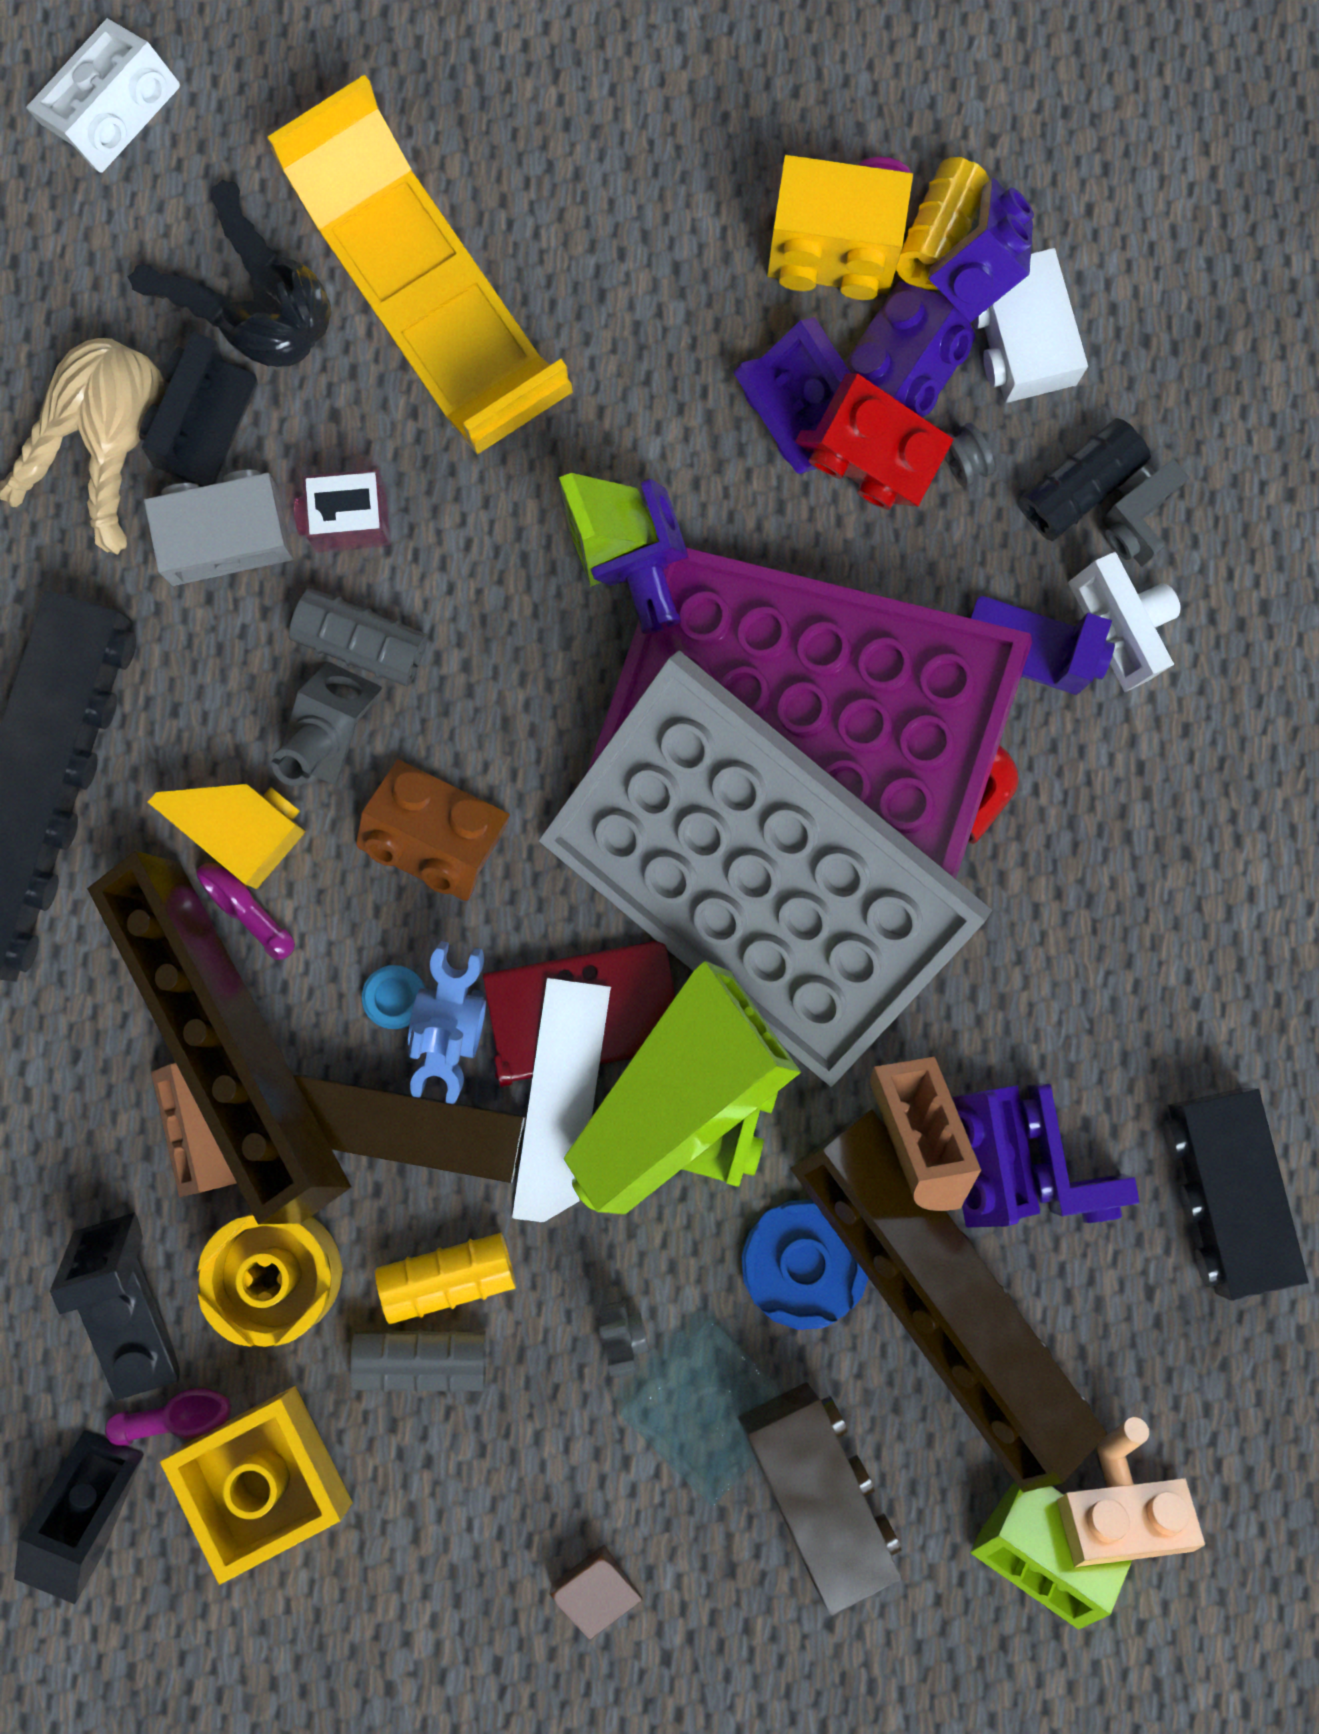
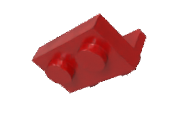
[795,373,954,510]

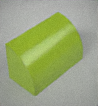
[970,1482,1132,1630]

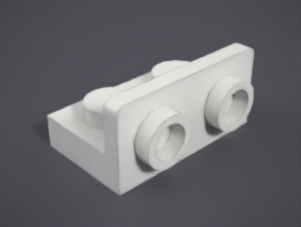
[26,18,180,172]

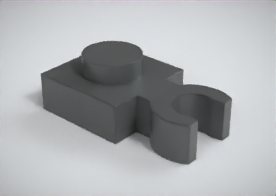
[599,1300,649,1379]

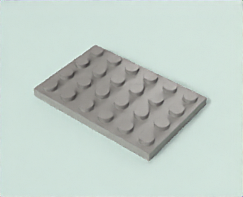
[539,650,992,1087]

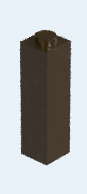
[293,1075,527,1183]

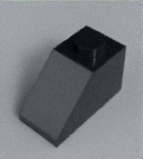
[14,1430,144,1604]

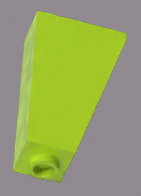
[563,961,801,1214]

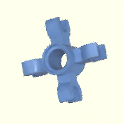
[408,941,486,1104]

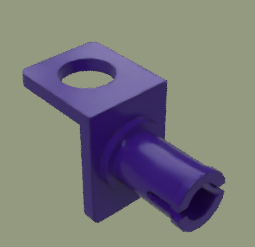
[591,479,689,634]

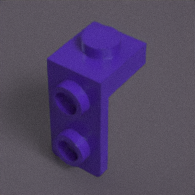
[928,178,1034,323]
[970,596,1115,695]
[1021,1083,1140,1223]

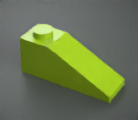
[559,473,659,587]

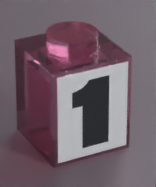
[294,469,391,552]

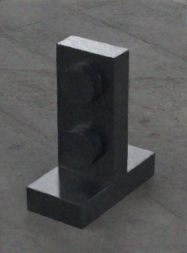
[50,1212,180,1401]

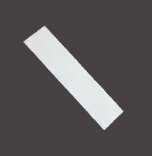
[512,978,611,1222]

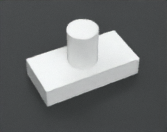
[1068,552,1180,692]

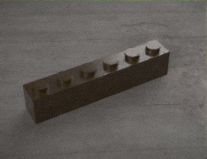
[87,851,352,1225]
[790,1109,1107,1493]

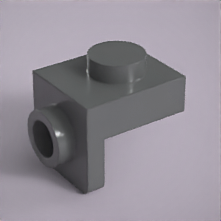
[1102,458,1190,567]

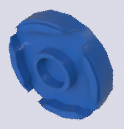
[741,1199,868,1330]

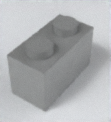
[144,470,294,586]

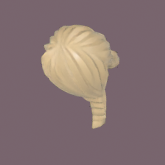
[0,338,165,555]

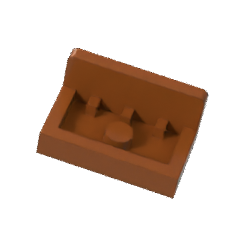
[356,759,510,901]

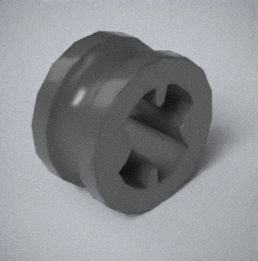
[944,423,995,488]

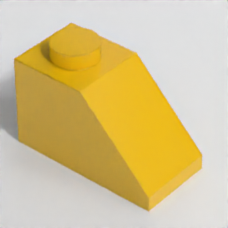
[148,784,306,889]

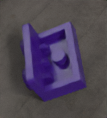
[844,281,976,418]
[734,317,850,474]
[951,1085,1041,1228]

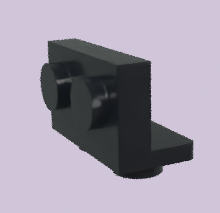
[139,331,258,487]

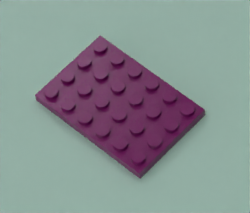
[587,548,1032,879]

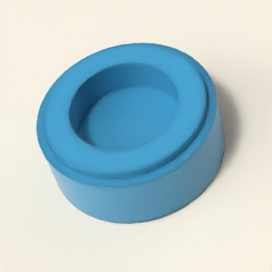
[362,965,426,1029]

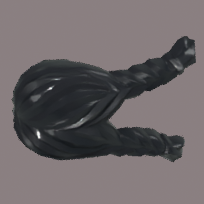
[127,180,332,367]

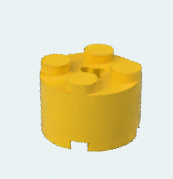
[198,1213,343,1347]

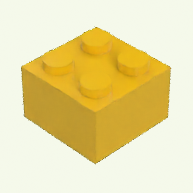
[767,155,913,300]
[160,1386,353,1585]

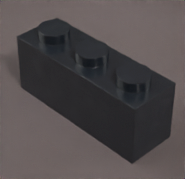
[1163,1088,1309,1301]

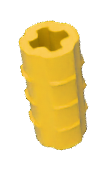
[896,157,989,291]
[375,1232,516,1324]

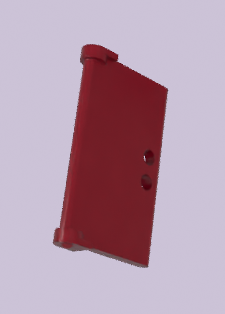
[482,940,676,1087]

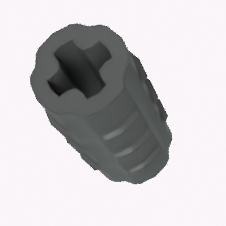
[289,587,428,687]
[350,1328,487,1394]

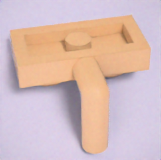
[1057,1417,1205,1567]

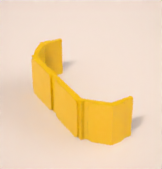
[267,74,573,455]

